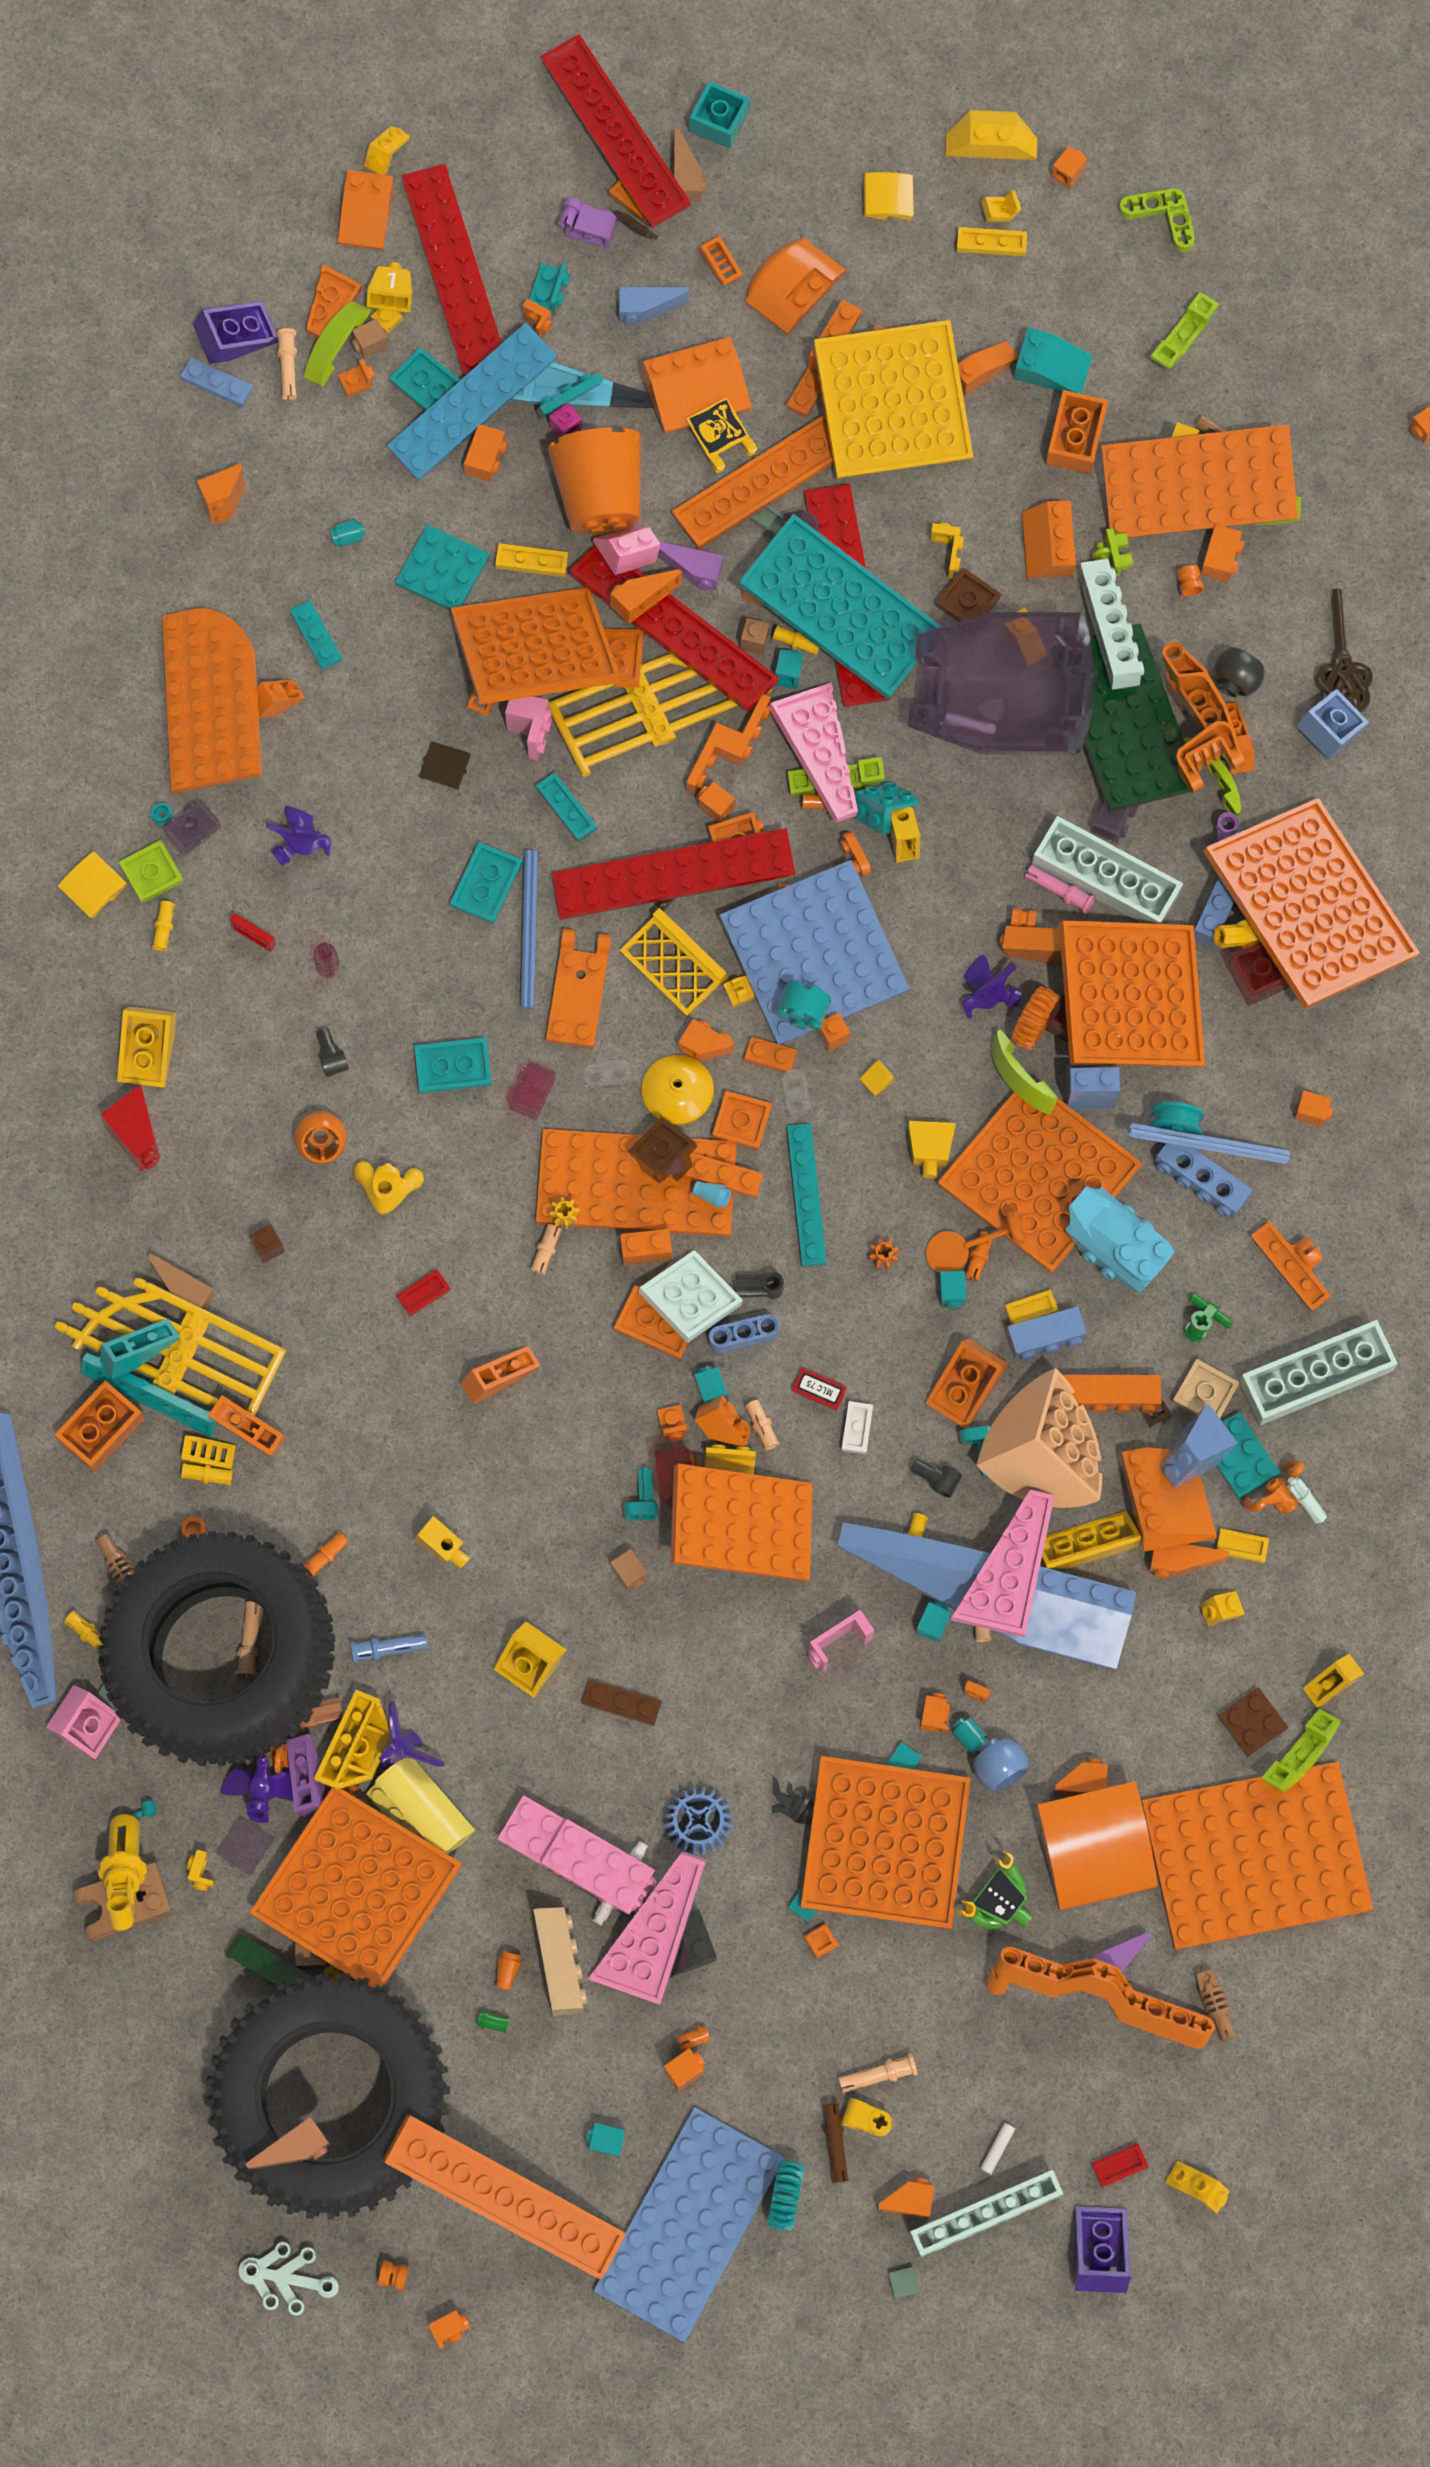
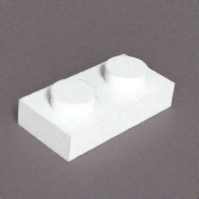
[842,1401,873,1455]

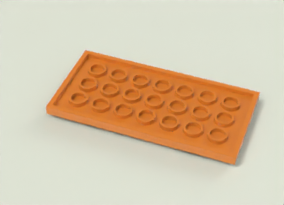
[1102,424,1298,538]
[536,1129,737,1237]

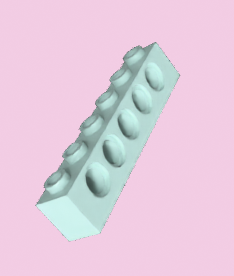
[1079,559,1144,690]
[909,2170,1063,2258]

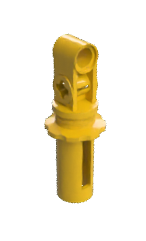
[98,1814,147,1931]

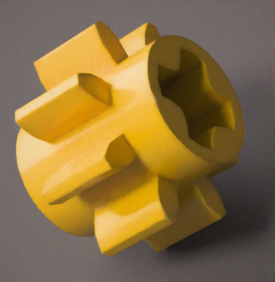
[549,1197,580,1229]

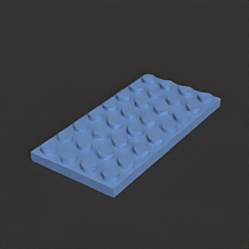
[594,2107,784,2343]

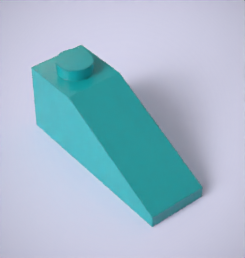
[100,1319,180,1379]

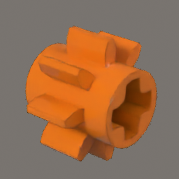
[869,1238,899,1270]

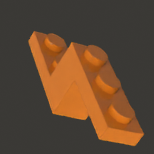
[786,300,862,418]
[686,695,772,794]

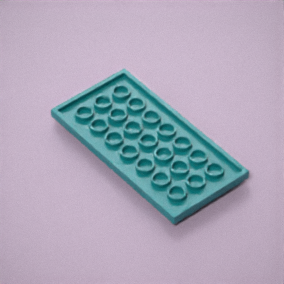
[738,514,943,699]

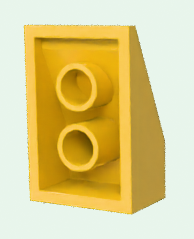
[117,1007,177,1088]

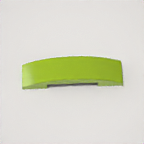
[1150,292,1219,370]
[304,302,371,387]
[1183,737,1241,820]
[788,757,885,796]
[991,1030,1058,1114]
[1261,1708,1340,1792]

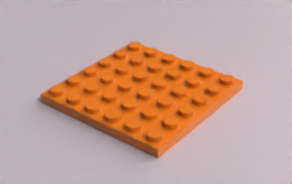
[451,587,620,705]
[1059,921,1205,1068]
[937,1078,1143,1274]
[800,1756,971,1930]
[250,1788,463,1988]

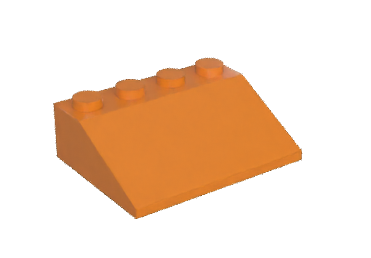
[641,337,752,434]
[1121,1448,1217,1552]

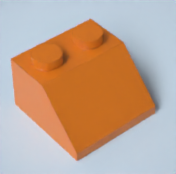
[197,464,246,524]

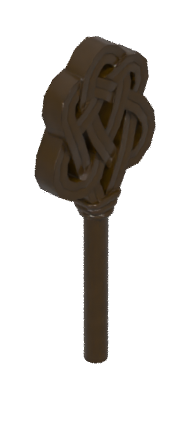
[1315,588,1373,712]

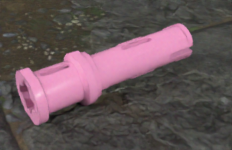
[1025,864,1096,914]

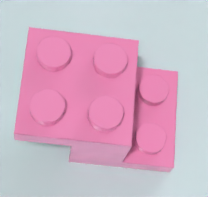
[505,696,553,761]

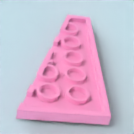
[769,682,858,823]
[951,1490,1055,1637]
[588,1851,706,2005]

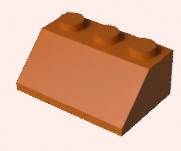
[1022,500,1076,578]

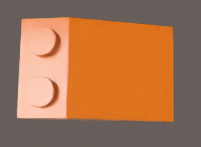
[338,170,394,250]
[925,1338,1010,1429]

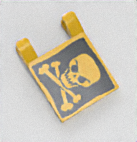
[686,397,757,474]

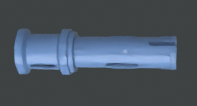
[350,1633,428,1664]

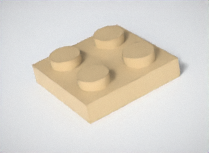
[1173,1359,1240,1418]

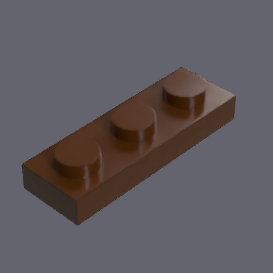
[582,1680,662,1726]

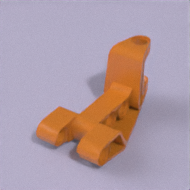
[1162,642,1246,793]

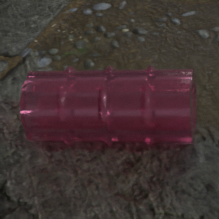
[314,942,339,979]

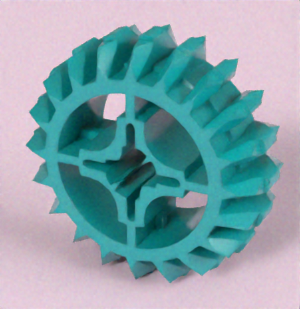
[768,2160,804,2231]

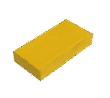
[1004,1289,1059,1325]
[1216,1528,1269,1564]

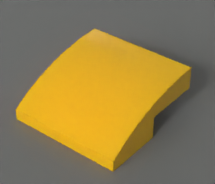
[863,172,913,220]
[58,851,128,918]

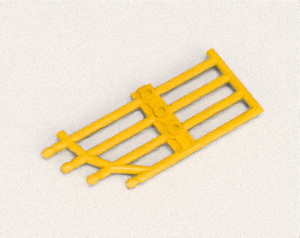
[548,653,772,777]
[54,1278,286,1416]

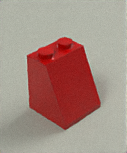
[100,1085,160,1172]

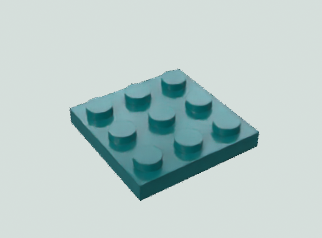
[395,524,490,611]

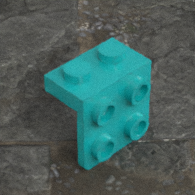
[853,782,920,835]

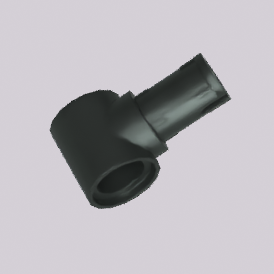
[316,1028,349,1078]
[910,1459,962,1498]

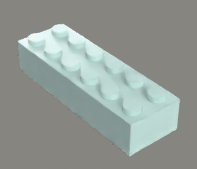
[1032,816,1183,924]
[1239,1320,1398,1426]

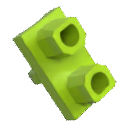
[1092,528,1133,576]

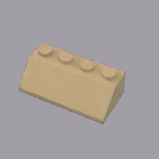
[534,1907,587,2017]

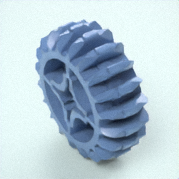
[665,1787,732,1856]

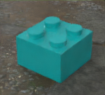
[689,81,750,149]

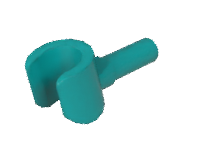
[130,1801,156,1818]

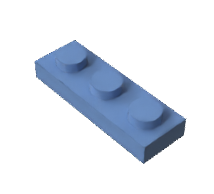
[180,358,253,408]

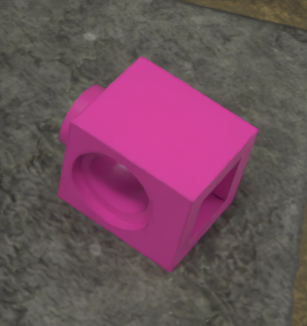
[549,403,582,438]

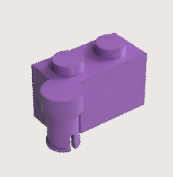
[558,197,618,249]

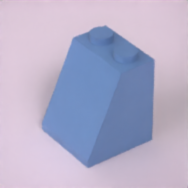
[1065,1062,1120,1109]
[1160,1404,1238,1488]

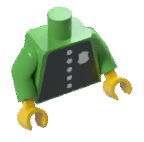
[957,1850,1033,1929]

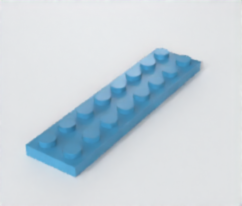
[387,323,558,481]

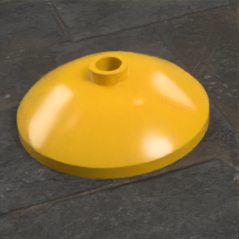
[641,1055,714,1125]

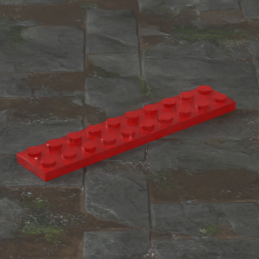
[541,34,691,229]
[402,164,502,378]
[804,484,890,707]
[569,545,779,712]
[552,828,796,920]

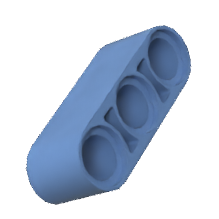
[709,1314,779,1353]

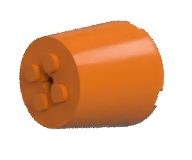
[548,427,641,535]

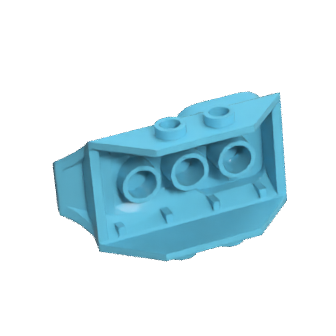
[1065,1186,1176,1293]

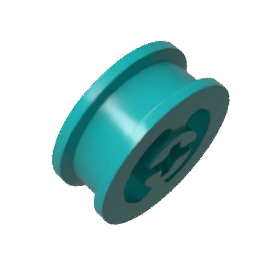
[1149,1102,1204,1135]

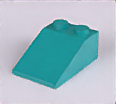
[1014,327,1093,394]

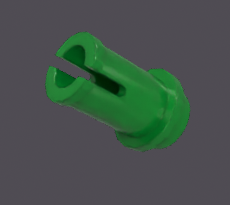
[477,2010,510,2034]

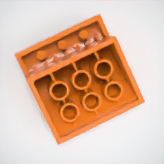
[1036,1781,1158,1911]

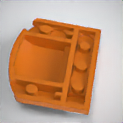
[745,238,846,335]

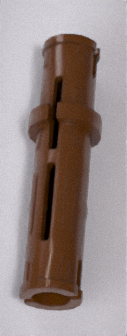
[822,2103,849,2183]

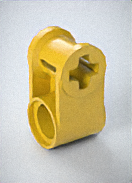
[841,2098,892,2137]

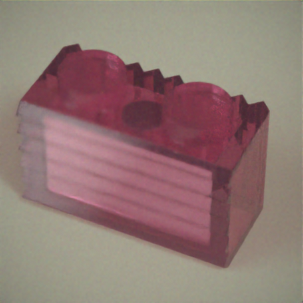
[507,1062,556,1121]

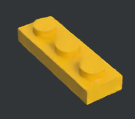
[957,227,1027,257]
[495,543,569,577]

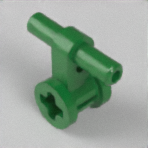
[1184,1293,1233,1342]

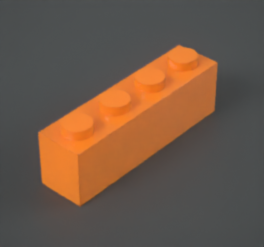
[1063,1375,1161,1413]

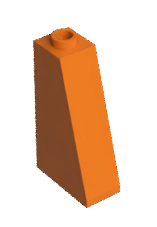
[1000,926,1062,965]

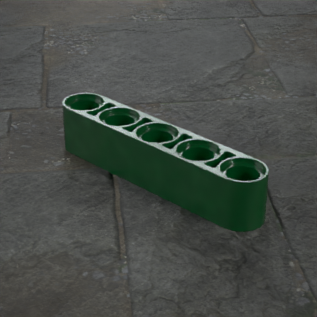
[225,1933,316,1986]

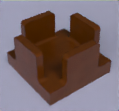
[628,1117,697,1184]

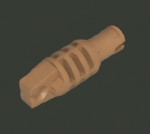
[95,1534,135,1591]
[1197,1969,1237,2041]

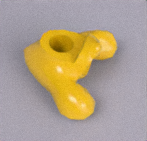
[353,1161,424,1215]

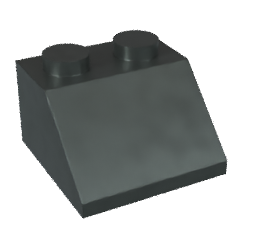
[670,1909,717,1978]

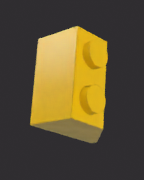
[493,1621,566,1698]

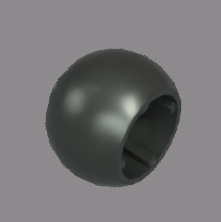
[1213,647,1265,698]

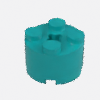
[775,981,831,1030]

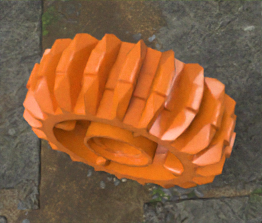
[1012,986,1059,1050]

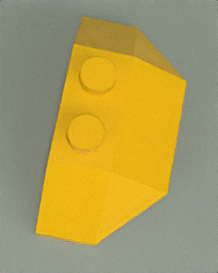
[945,110,1037,160]
[314,1690,390,1790]

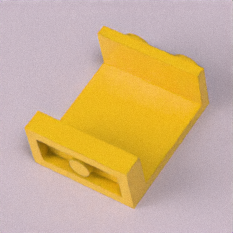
[705,1445,756,1475]

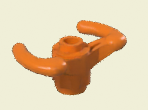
[1243,1459,1305,1514]

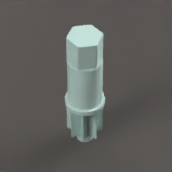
[1287,1477,1327,1523]

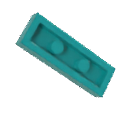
[537,373,604,419]
[290,600,343,671]
[536,773,597,842]

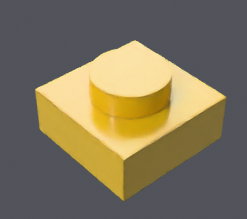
[370,309,403,335]

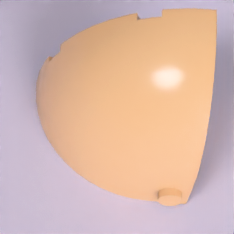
[976,1368,1102,1508]

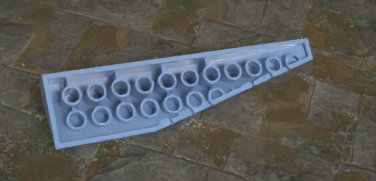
[0,1413,56,1708]
[837,1522,1136,1670]

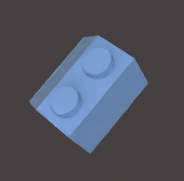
[1297,689,1369,760]

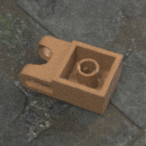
[73,1862,173,1941]

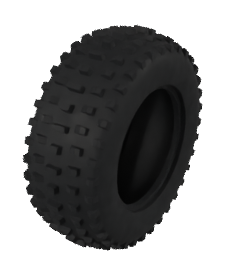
[99,1531,335,1767]
[205,1972,450,2220]

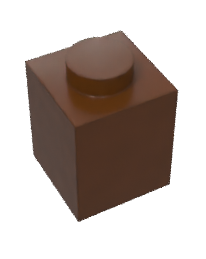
[249,1224,284,1264]

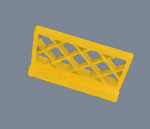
[620,908,729,1017]

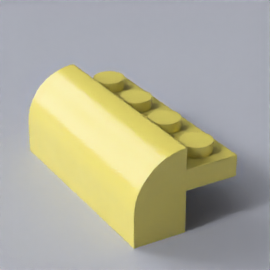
[366,1758,476,1854]

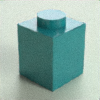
[775,649,804,689]
[939,1271,966,1310]
[694,1366,728,1404]
[916,1601,952,1643]
[585,2123,625,2158]

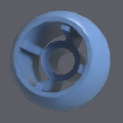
[974,1738,1029,1792]

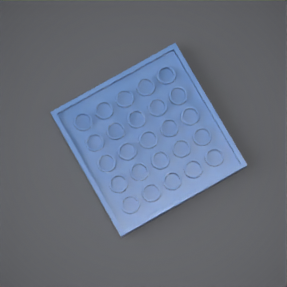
[719,860,910,1045]

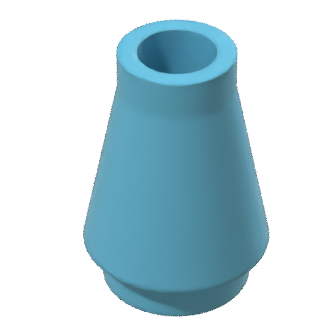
[693,1181,731,1208]

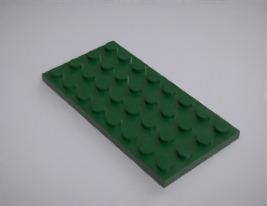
[1051,624,1191,812]

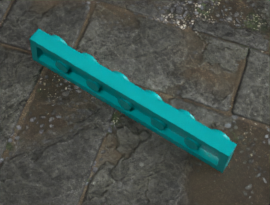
[787,1124,826,1267]
[80,1353,217,1438]

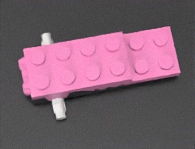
[498,1795,657,1926]

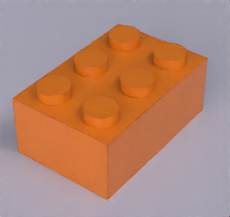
[1046,390,1108,474]
[55,1381,145,1473]

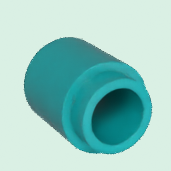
[330,518,366,547]
[952,1717,988,1755]

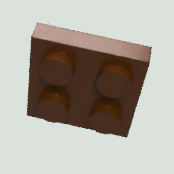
[936,568,1001,632]
[1218,1687,1289,1757]

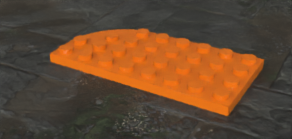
[162,608,262,794]

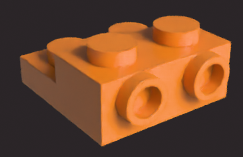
[708,812,765,842]

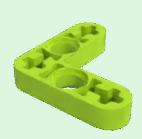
[1119,189,1195,252]

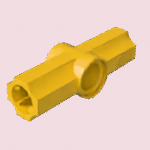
[1213,919,1262,950]

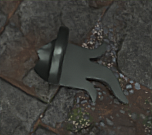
[772,1777,814,1824]

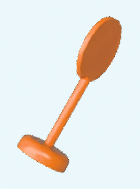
[926,1210,1026,1273]

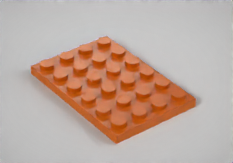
[671,1464,813,1582]

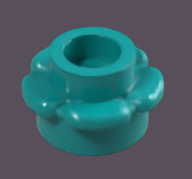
[150,803,173,826]

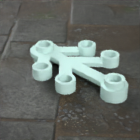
[239,2242,339,2316]

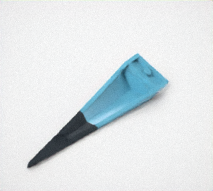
[510,362,654,408]

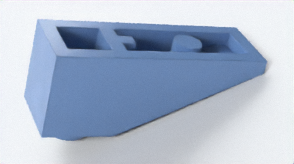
[619,287,689,325]

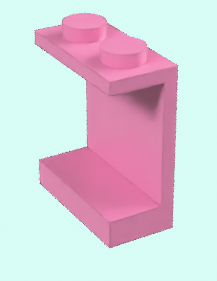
[807,1610,874,1672]

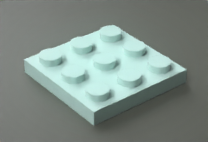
[639,1250,743,1343]

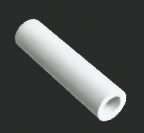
[980,2123,1015,2175]

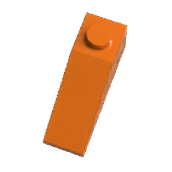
[958,341,1019,396]
[610,569,682,624]
[461,1346,541,1404]
[208,1395,286,1459]
[1149,1544,1229,1579]

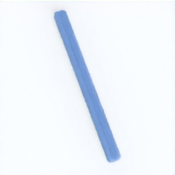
[521,850,538,1009]
[1127,1123,1290,1164]

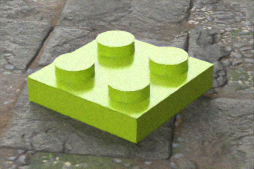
[119,840,184,904]

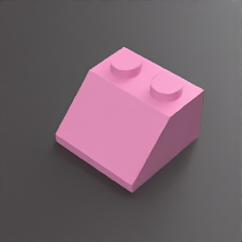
[593,526,661,575]
[46,1685,121,1759]

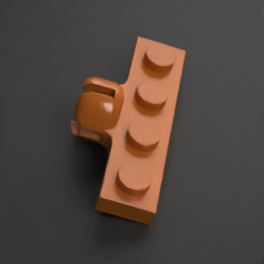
[1251,1221,1331,1312]

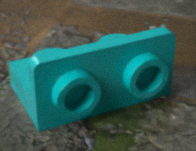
[529,263,571,314]

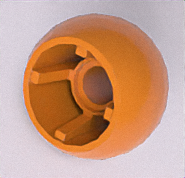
[294,1111,347,1164]

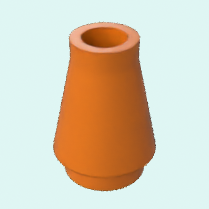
[496,1951,523,1990]

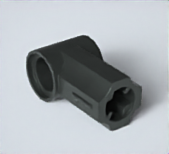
[736,1271,784,1299]

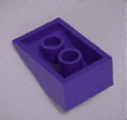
[193,301,278,364]
[1074,2206,1131,2293]

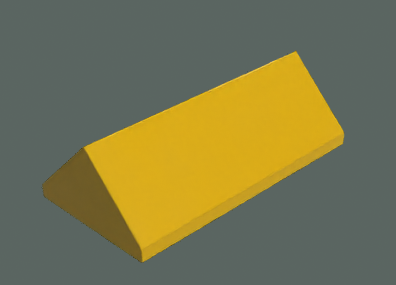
[1040,1511,1142,1572]

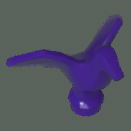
[266,806,331,866]
[961,955,1021,1019]
[379,1701,445,1770]
[221,1755,293,1823]

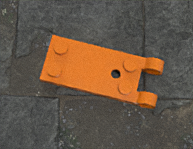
[546,929,611,1049]

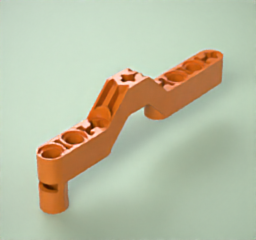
[985,1947,1215,2049]

